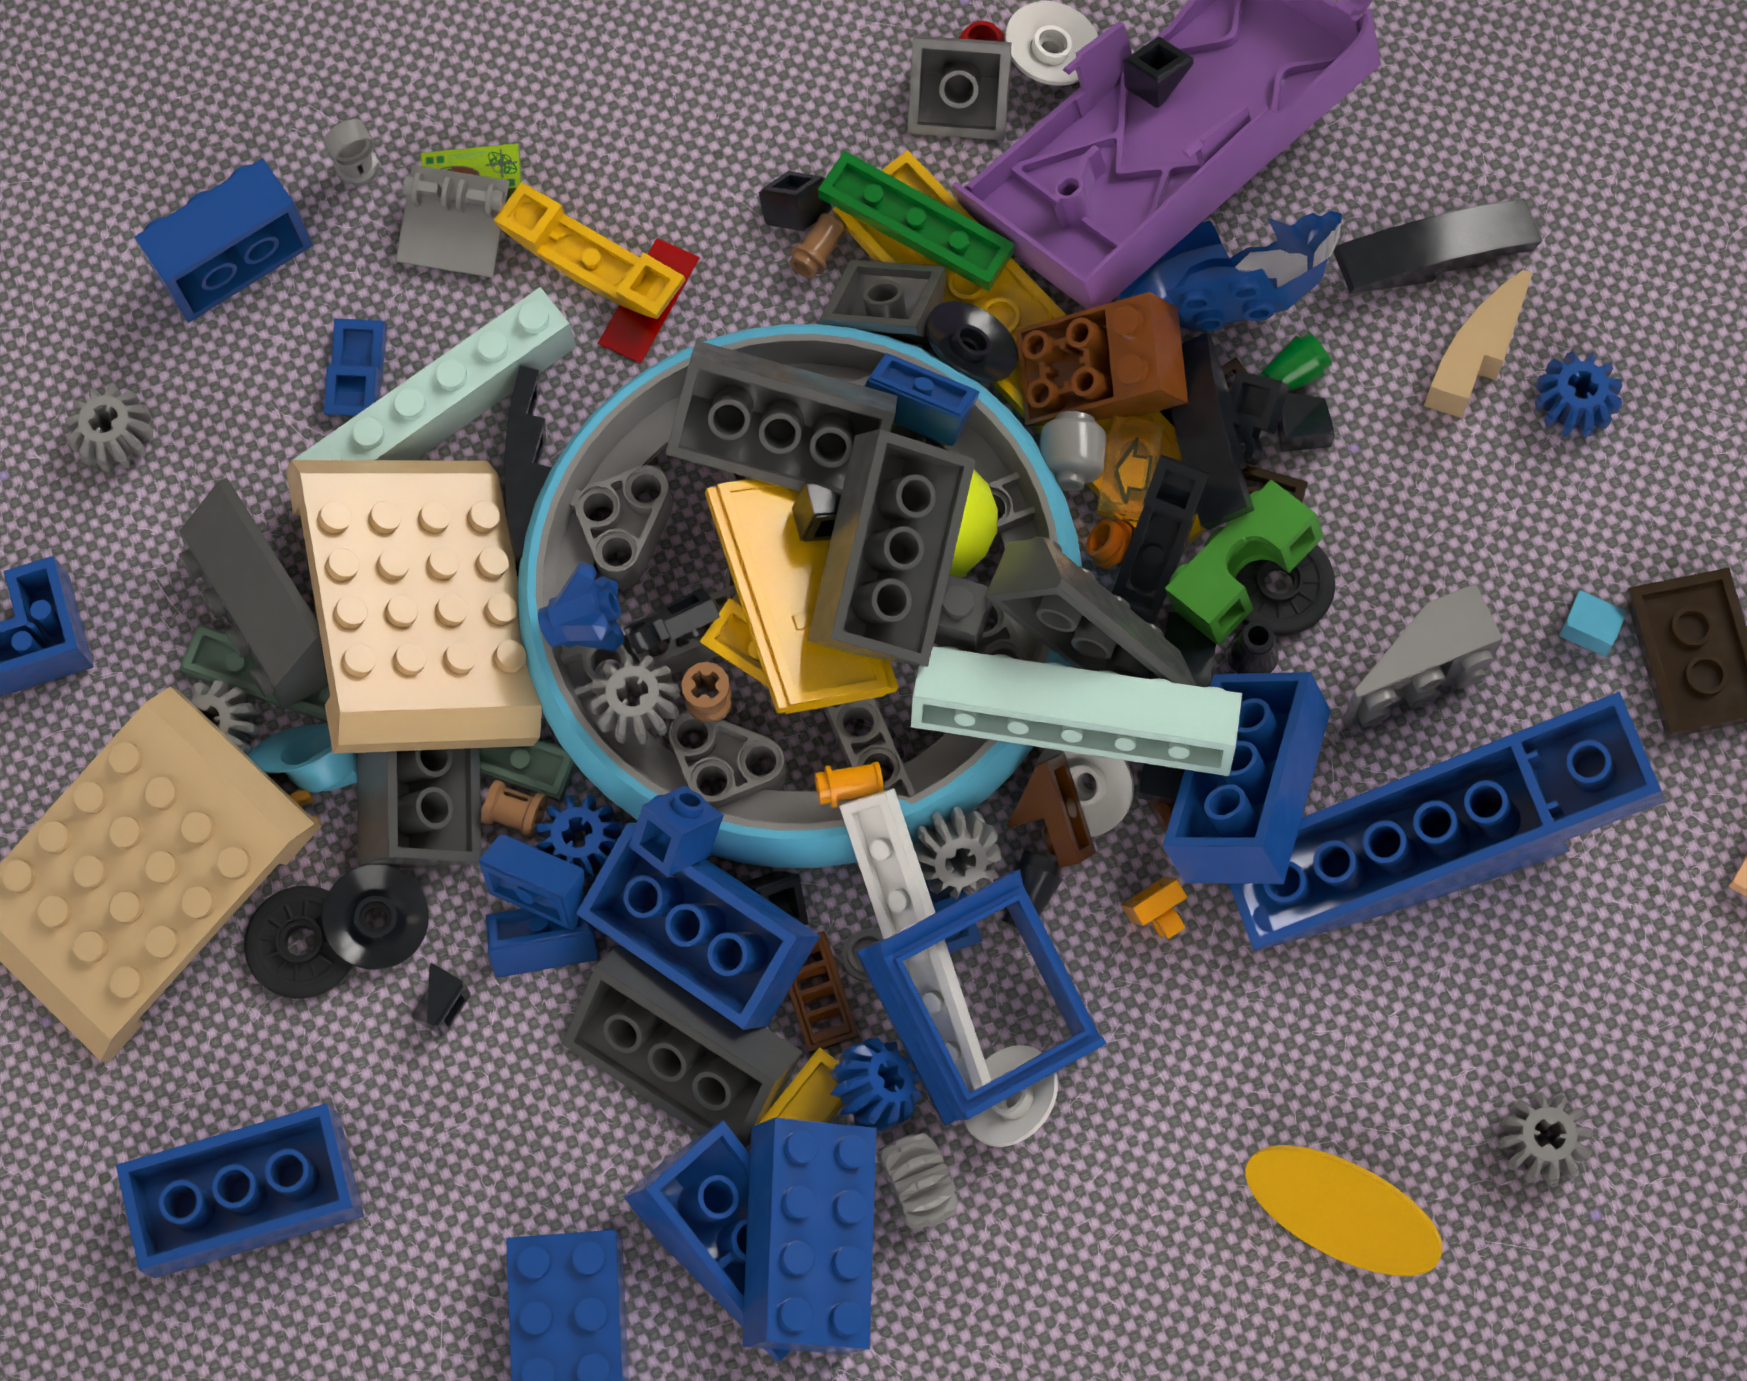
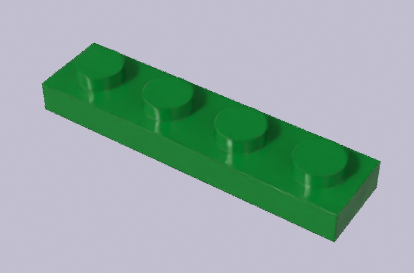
[818,150,1015,291]

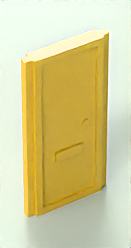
[705,478,899,714]

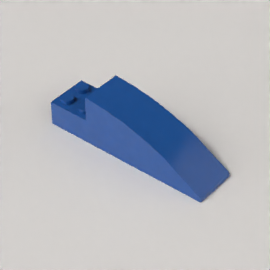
[1228,691,1666,951]

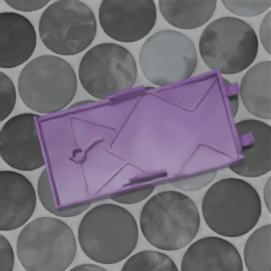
[952,0,1381,309]

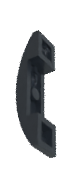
[1111,454,1210,625]

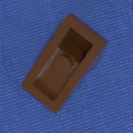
[1007,753,1096,868]

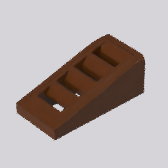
[788,931,859,1054]

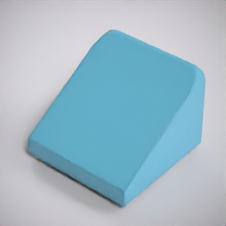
[1558,590,1627,657]

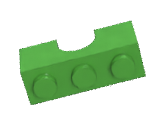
[1165,480,1324,646]

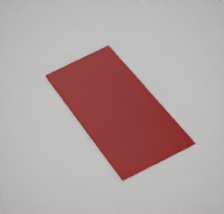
[597,238,700,364]

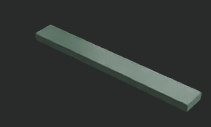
[179,623,576,803]

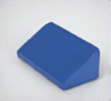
[865,353,980,446]
[479,835,584,930]
[486,897,598,977]

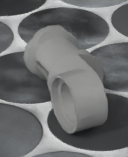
[324,119,379,187]

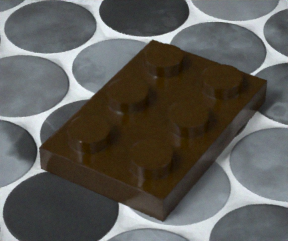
[1625,568,1747,739]

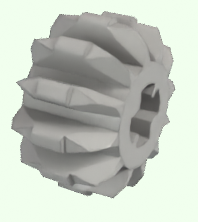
[65,384,154,473]
[589,653,680,745]
[183,680,260,754]
[913,807,1002,899]
[1498,1091,1593,1186]
[880,1133,958,1231]

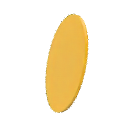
[1245,1145,1443,1276]

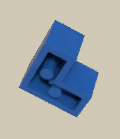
[0,556,94,697]

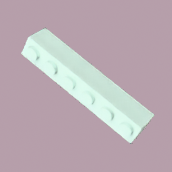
[293,287,576,461]
[911,646,1242,776]

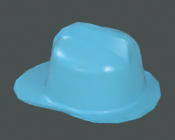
[248,723,357,794]

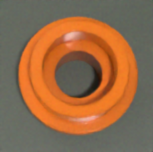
[1086,519,1132,569]

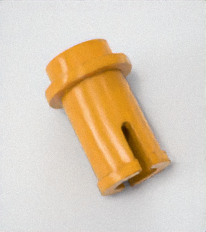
[814,762,884,808]

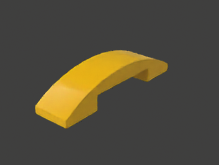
[494,182,685,319]

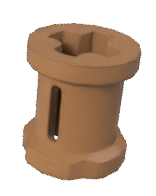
[681,662,732,722]
[481,780,547,839]

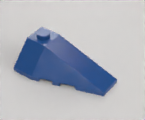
[623,1120,791,1362]

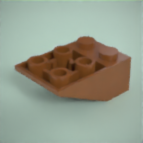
[1016,292,1188,427]

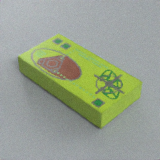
[421,143,522,196]

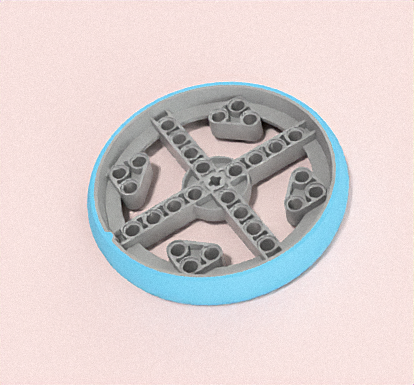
[517,324,1082,868]

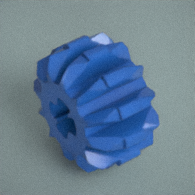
[1535,350,1623,439]
[535,795,624,883]
[829,1037,923,1132]

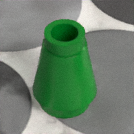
[1258,332,1332,393]

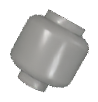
[1039,411,1107,491]

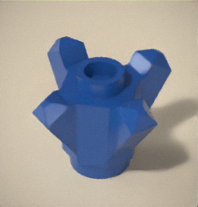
[538,562,624,651]

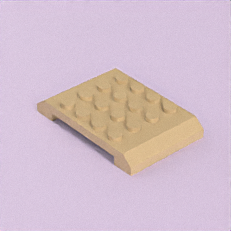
[286,460,542,754]
[0,686,321,1063]

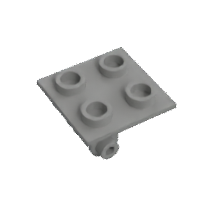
[396,165,510,278]

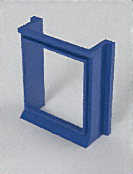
[855,869,1107,1126]

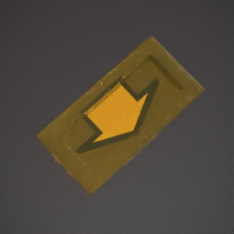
[1097,416,1164,523]

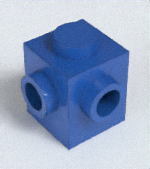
[629,785,724,877]

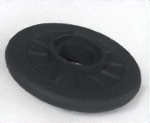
[1236,545,1335,636]
[244,886,353,999]

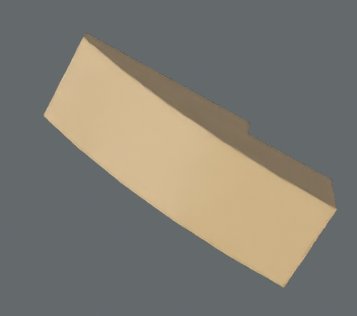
[1424,270,1532,418]

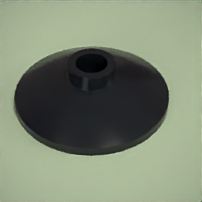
[925,301,1019,382]
[322,864,429,970]

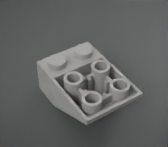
[1343,583,1503,728]

